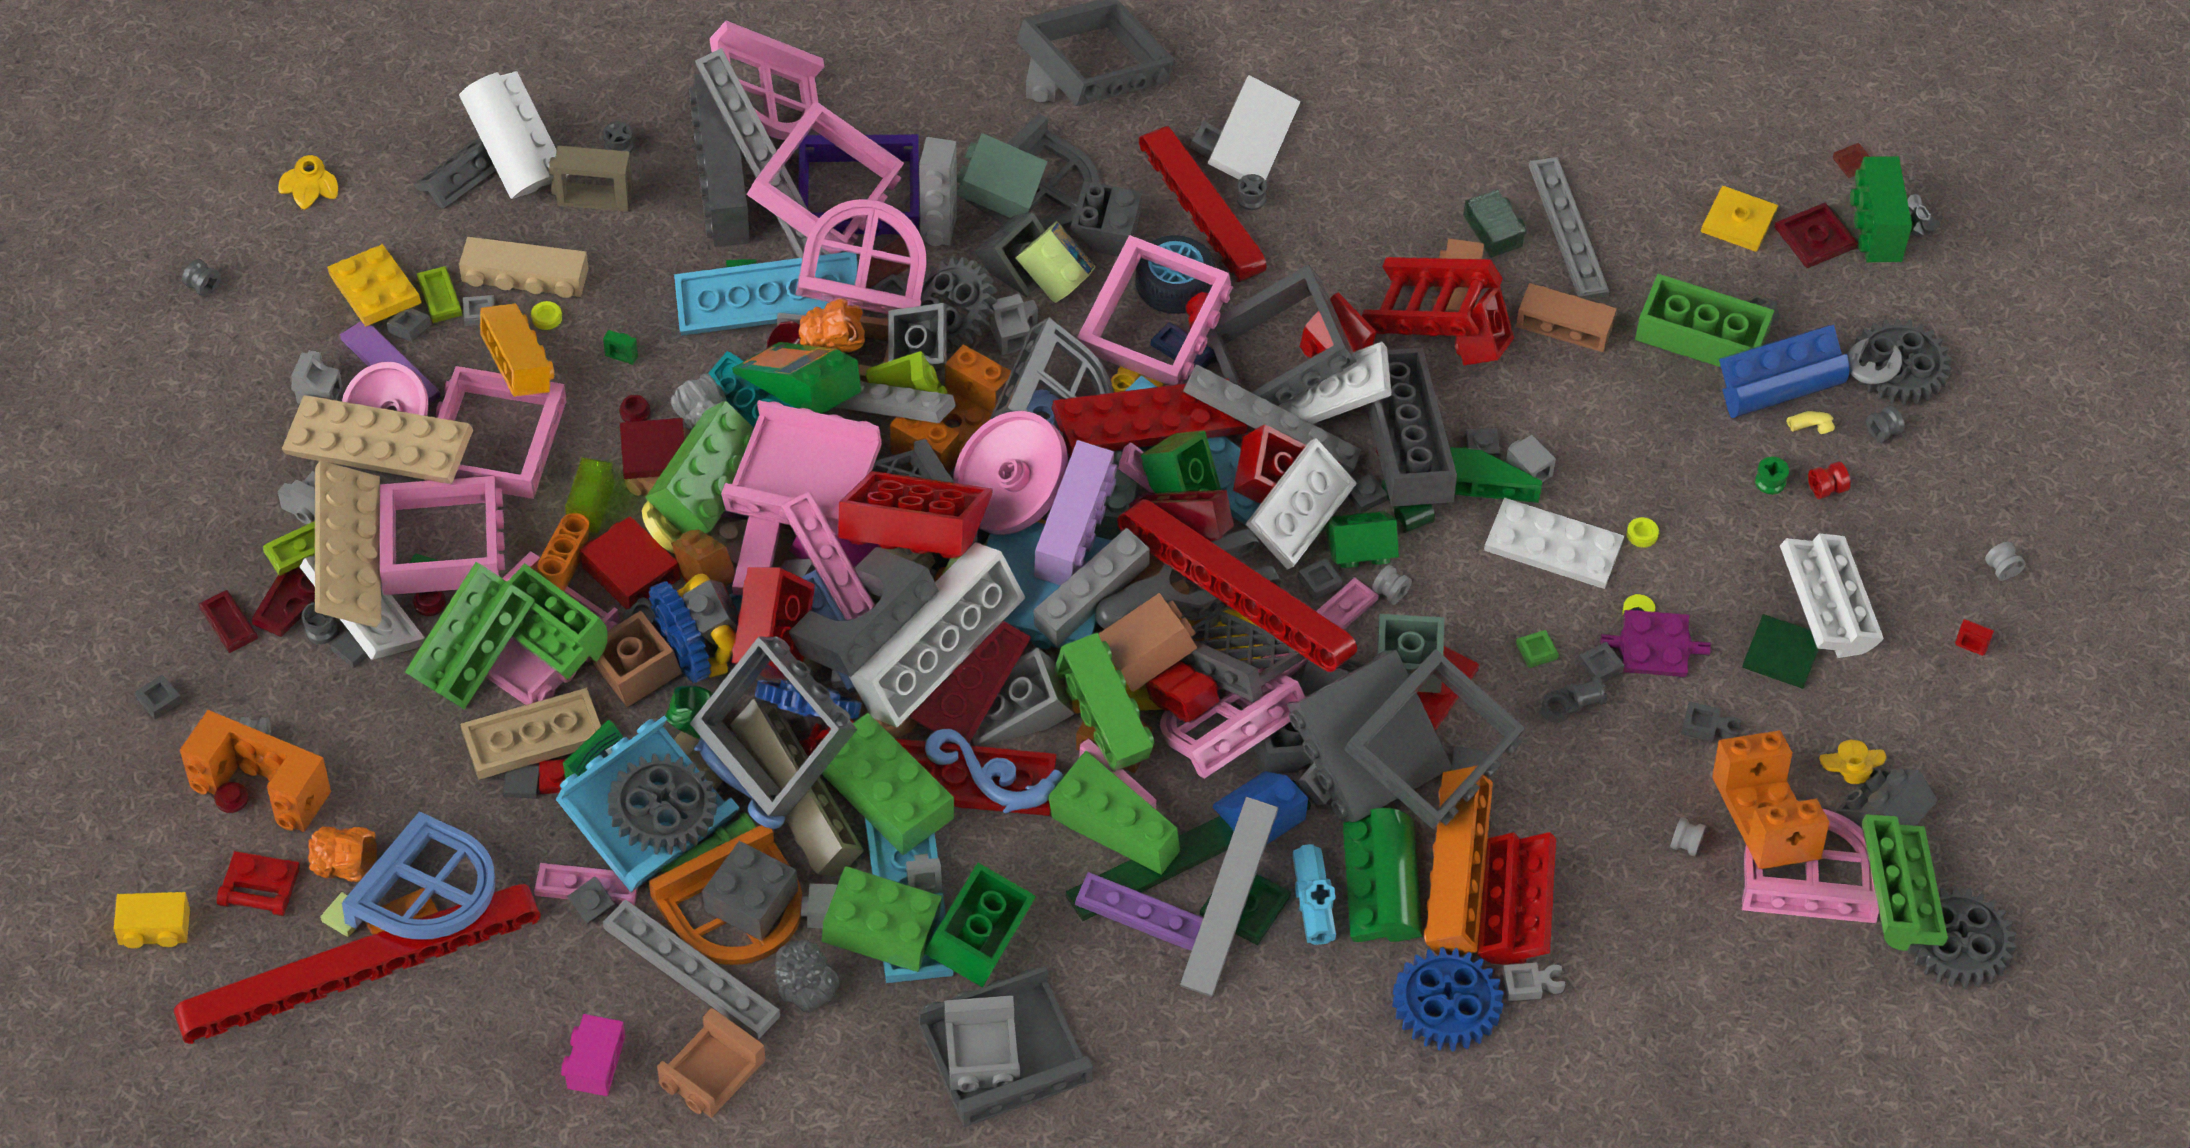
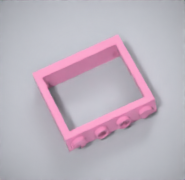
[747,101,904,254]
[1077,235,1233,385]
[425,366,566,499]
[380,476,505,595]

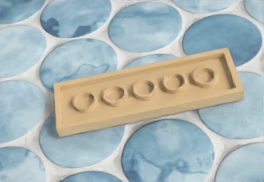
[282,395,473,484]
[315,460,381,628]

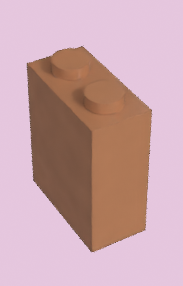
[1098,593,1197,692]

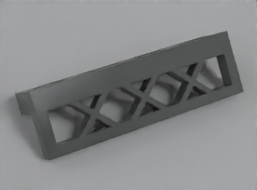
[413,136,496,208]

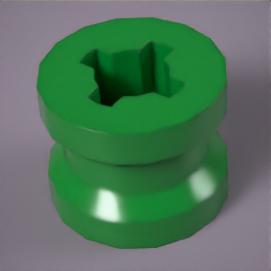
[1755,456,1789,495]

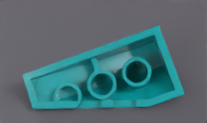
[708,351,795,428]

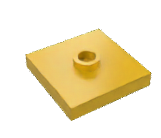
[1701,185,1778,252]

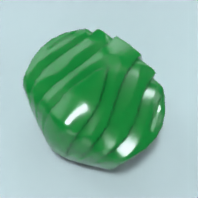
[665,686,713,739]

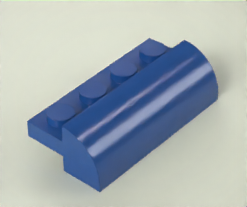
[1719,324,1849,418]

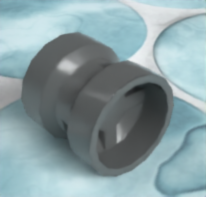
[302,602,338,644]

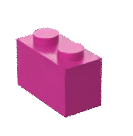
[561,1014,626,1096]

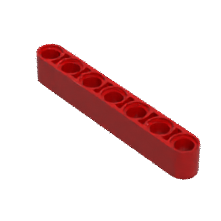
[1139,126,1267,282]

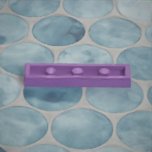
[340,321,441,405]
[1075,872,1203,951]

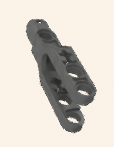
[1095,529,1282,629]

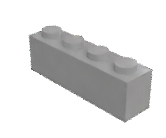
[919,137,957,246]
[1034,528,1149,647]

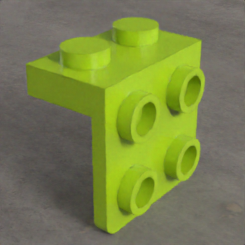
[866,351,948,418]

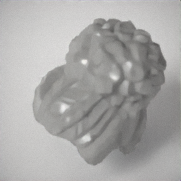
[670,373,727,430]

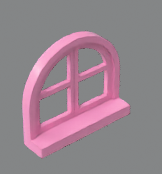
[710,21,824,140]
[795,199,926,314]
[1160,668,1305,779]
[1742,809,1879,923]

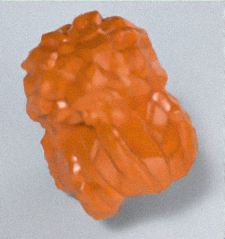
[798,298,865,352]
[308,826,377,882]

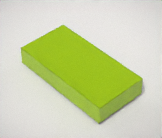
[417,266,463,323]

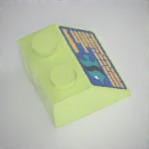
[1016,221,1095,303]

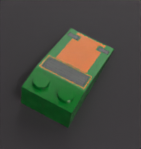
[732,342,861,414]

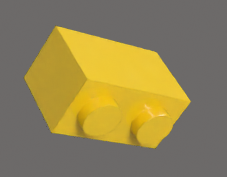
[114,892,190,948]

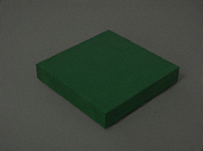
[1742,614,1819,689]
[1200,874,1291,946]

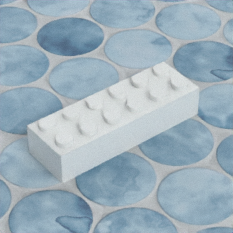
[849,542,1025,727]

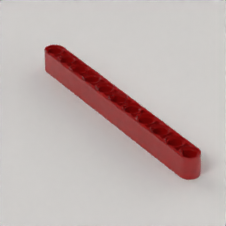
[174,884,541,1044]

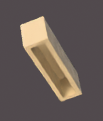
[459,237,588,298]

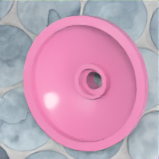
[342,362,428,416]

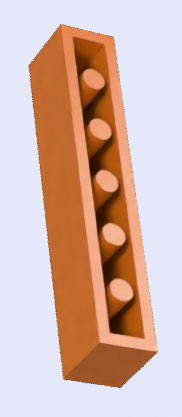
[1424,765,1493,955]

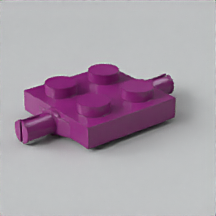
[1600,610,1711,677]

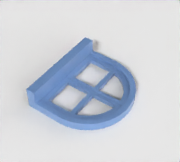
[342,811,495,939]

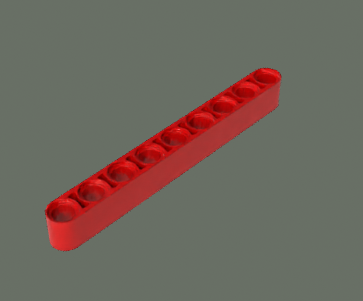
[1117,499,1357,672]

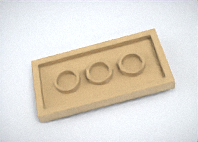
[460,688,601,780]

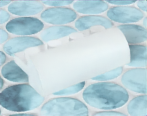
[459,71,569,199]
[1780,533,1884,658]

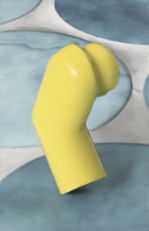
[1787,411,1835,434]

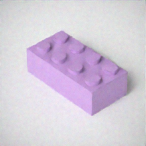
[1034,440,1117,586]

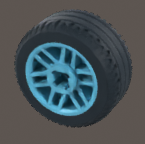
[1135,235,1215,314]

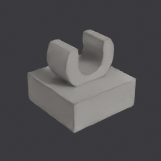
[1298,763,1331,806]
[906,854,943,894]

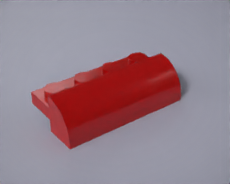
[1477,832,1556,965]

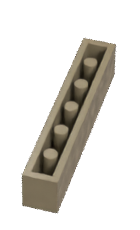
[730,699,864,877]

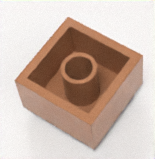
[592,611,682,707]

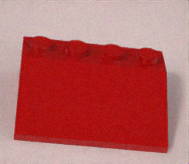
[838,471,993,558]

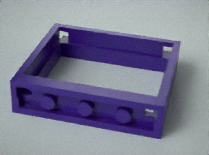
[799,134,919,237]

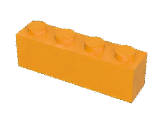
[480,303,554,397]

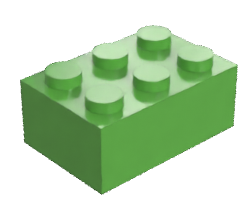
[822,866,942,972]

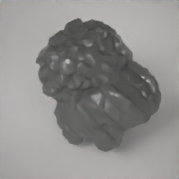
[774,939,840,1013]

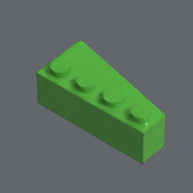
[1054,633,1154,772]
[1048,751,1180,875]

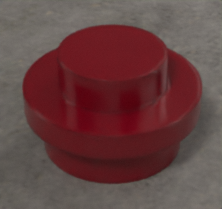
[619,395,651,422]
[413,591,446,616]
[214,782,249,813]

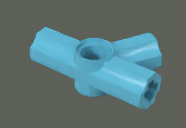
[1293,844,1336,945]

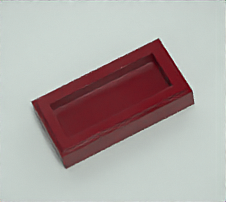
[198,590,258,653]

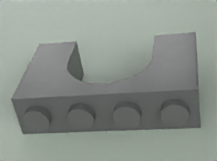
[788,547,939,677]

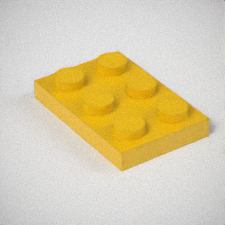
[327,244,421,327]

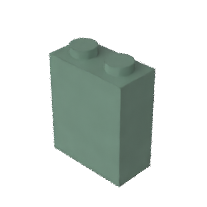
[957,133,1048,218]

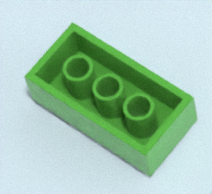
[1635,274,1774,367]
[645,401,754,534]
[822,713,954,855]

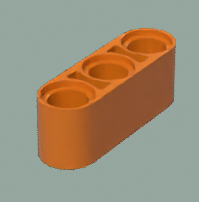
[537,513,590,591]

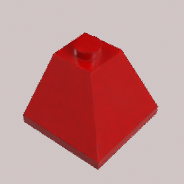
[1455,287,1514,366]

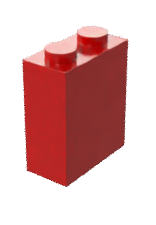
[580,516,680,609]

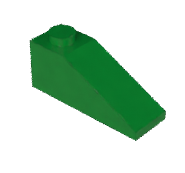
[1450,447,1542,503]

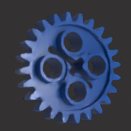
[649,581,711,683]
[754,679,862,719]
[1392,947,1504,1052]

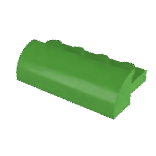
[405,562,535,709]
[508,563,608,680]
[1862,814,1948,951]

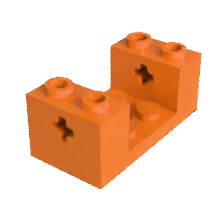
[890,344,1011,474]
[180,710,331,832]
[1712,730,1829,870]

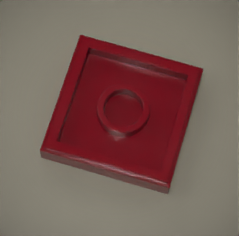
[1774,202,1858,268]
[620,418,684,479]

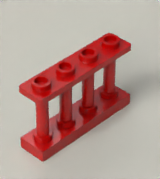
[1362,257,1503,337]

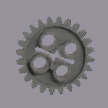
[920,257,997,353]
[1855,318,1952,405]
[608,754,717,855]
[1908,886,2016,989]

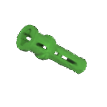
[662,812,756,873]

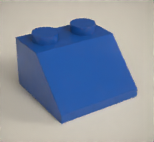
[1213,771,1308,845]

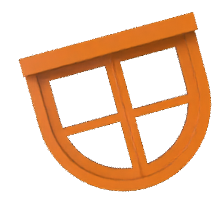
[649,825,802,965]

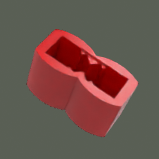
[1145,661,1220,722]

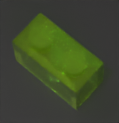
[565,457,615,533]

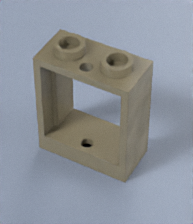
[549,145,633,212]

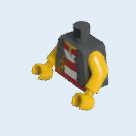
[677,574,739,678]

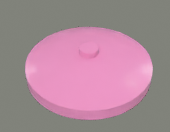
[953,411,1068,535]

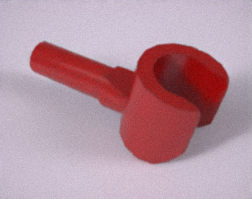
[799,723,822,756]

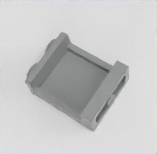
[944,996,1020,1092]

